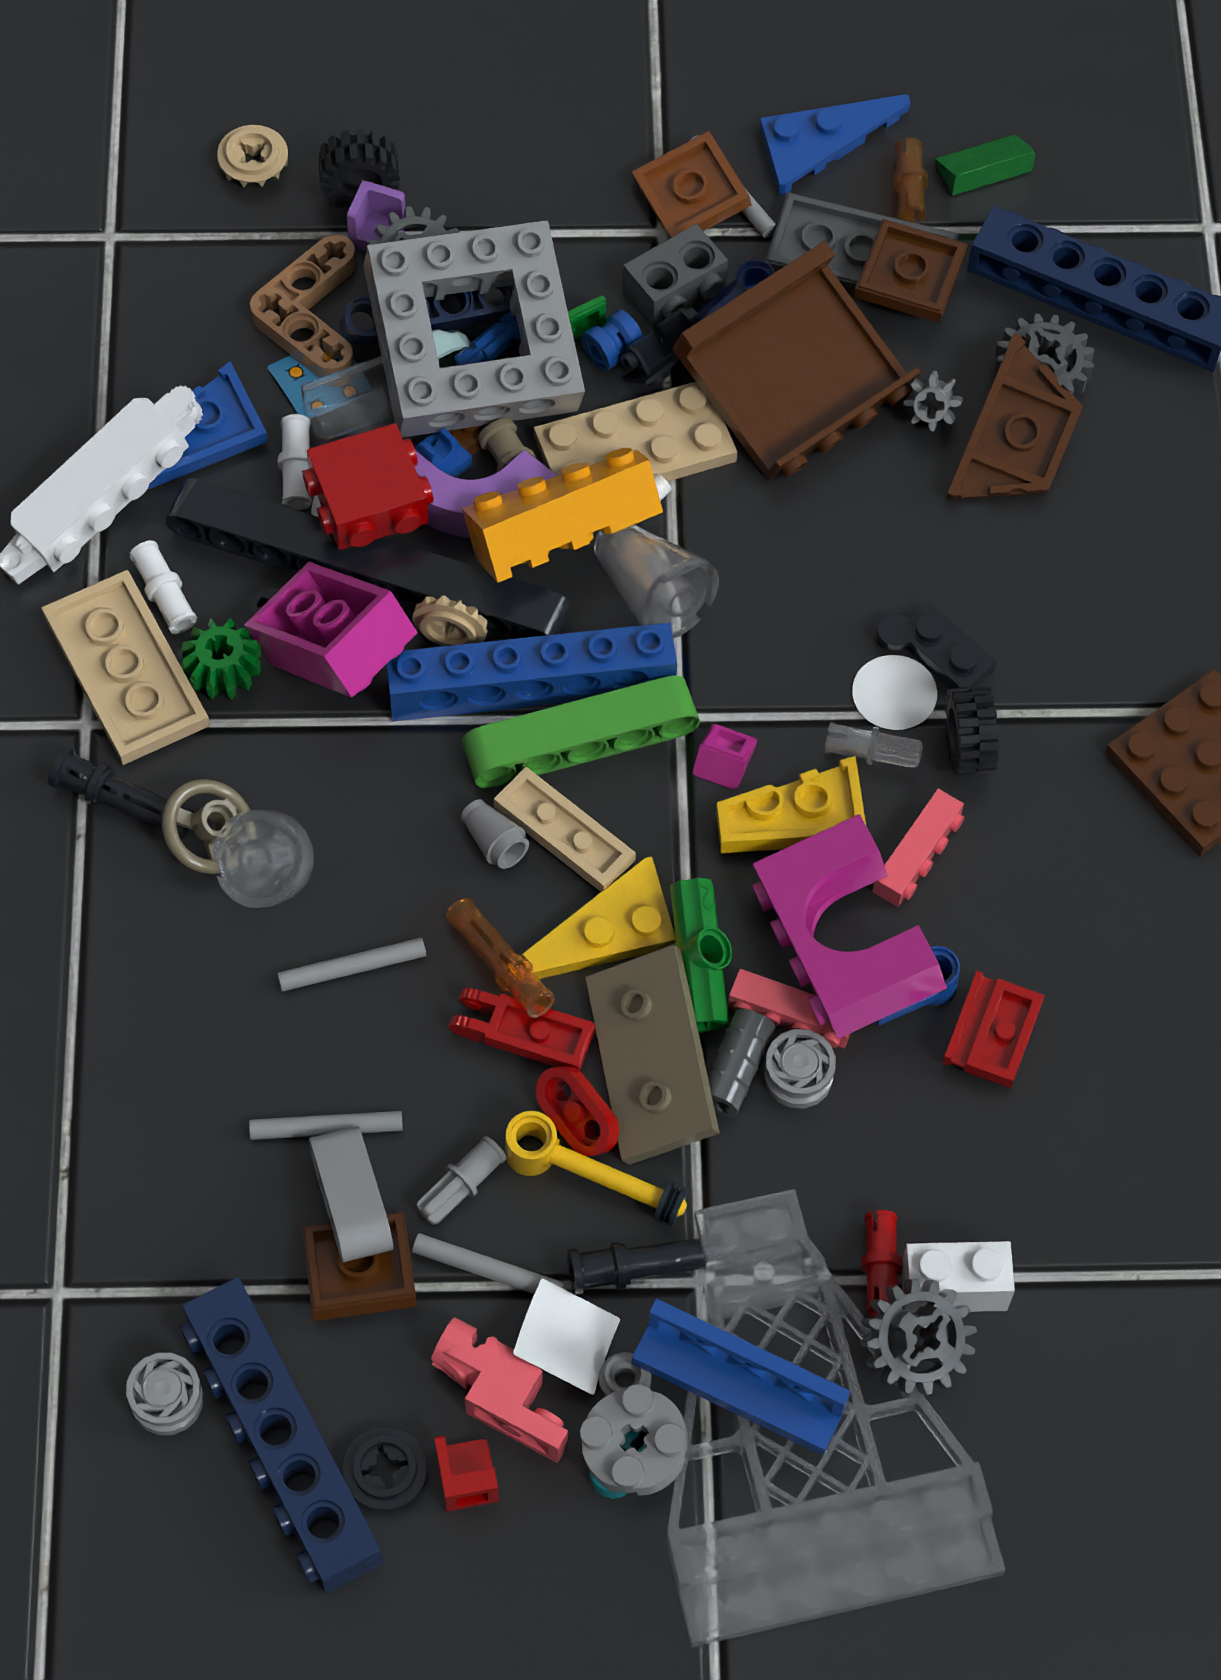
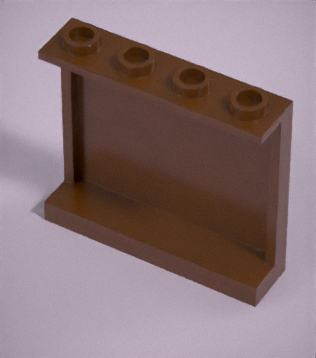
[672,240,921,481]

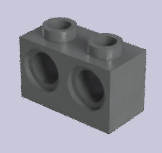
[622,224,728,328]

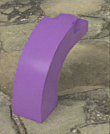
[414,450,557,538]

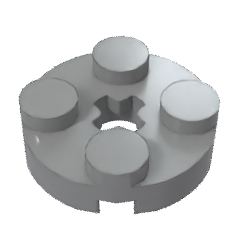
[580,1384,688,1496]

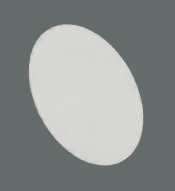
[852,655,937,730]

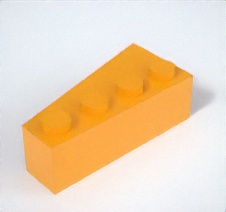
[462,448,663,583]

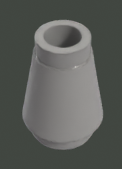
[461,799,529,869]

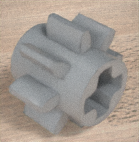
[904,371,963,431]

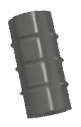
[707,1008,776,1117]

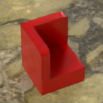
[434,1435,499,1512]

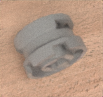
[764,1029,836,1109]
[126,1353,203,1435]

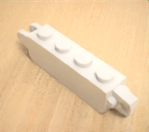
[0,385,203,585]

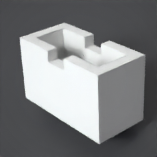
[901,1241,1015,1313]

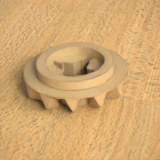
[217,125,288,187]
[412,595,487,646]

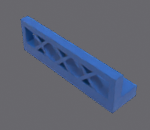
[631,1298,851,1456]

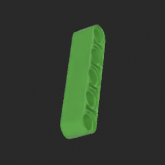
[461,675,700,788]

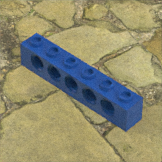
[386,622,677,722]

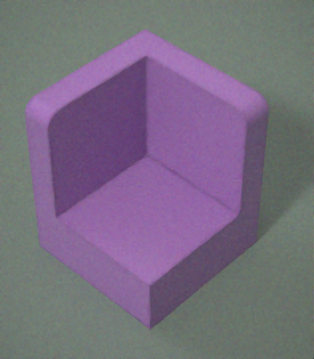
[347,180,405,251]

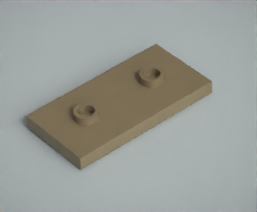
[585,944,720,1165]

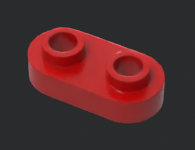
[536,1066,619,1156]

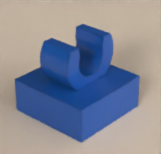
[414,428,472,478]

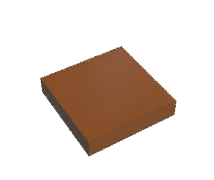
[632,131,752,239]

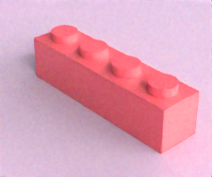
[872,789,964,907]
[728,969,850,1049]

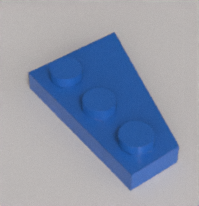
[147,361,268,490]

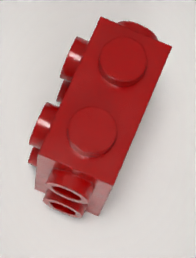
[302,423,434,550]

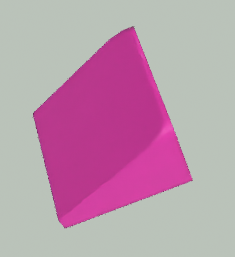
[693,724,757,789]

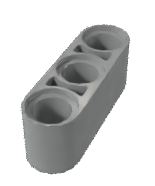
[309,1126,394,1263]

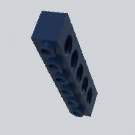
[967,205,1221,372]
[179,1277,383,1594]

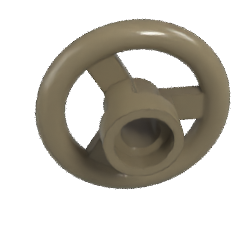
[162,779,254,874]

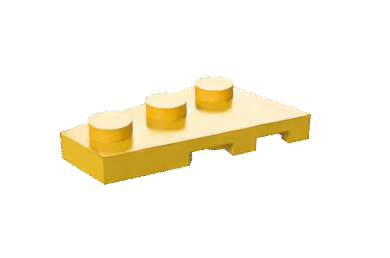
[716,755,866,853]

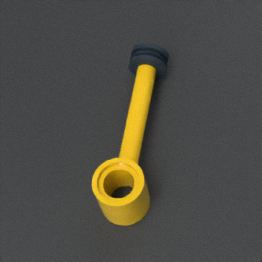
[505,1111,689,1227]

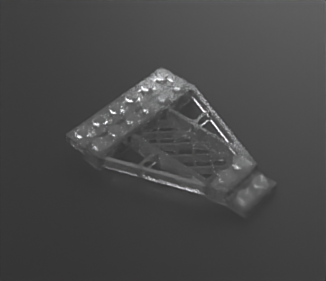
[666,1189,1006,1648]

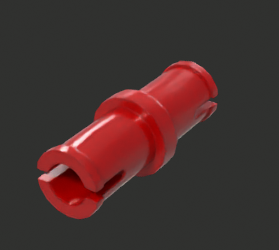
[861,1210,903,1318]

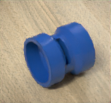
[581,309,643,372]

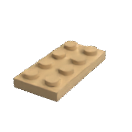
[534,382,737,481]
[41,570,210,765]

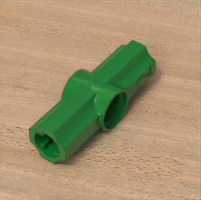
[670,877,732,1033]

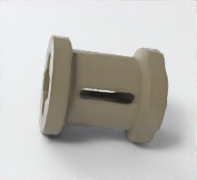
[478,418,536,472]

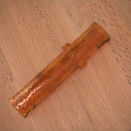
[446,898,555,1018]

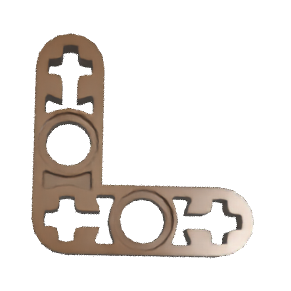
[250,234,357,383]

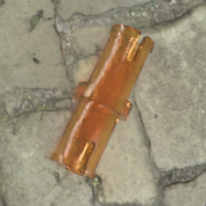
[893,138,928,223]

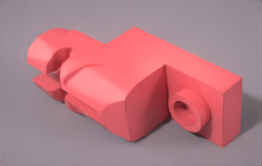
[431,1317,568,1463]

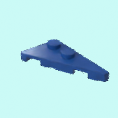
[759,94,911,196]

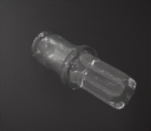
[825,722,923,768]

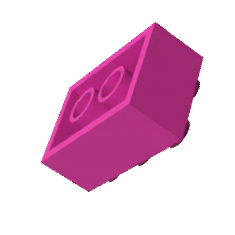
[244,562,418,698]

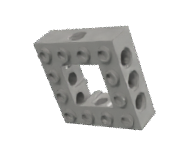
[363,220,585,437]

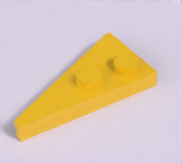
[506,857,676,986]

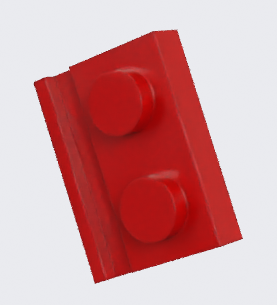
[942,971,1045,1089]

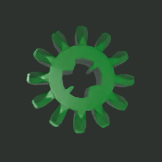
[181,618,262,701]

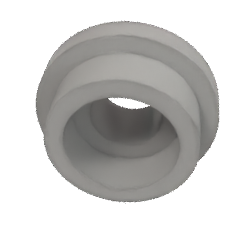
[599,1352,651,1397]

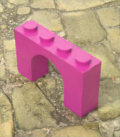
[752,814,947,1039]

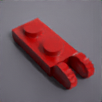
[448,987,595,1071]

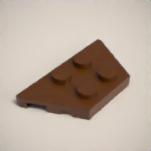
[946,334,1083,500]

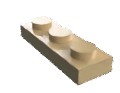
[494,767,636,892]

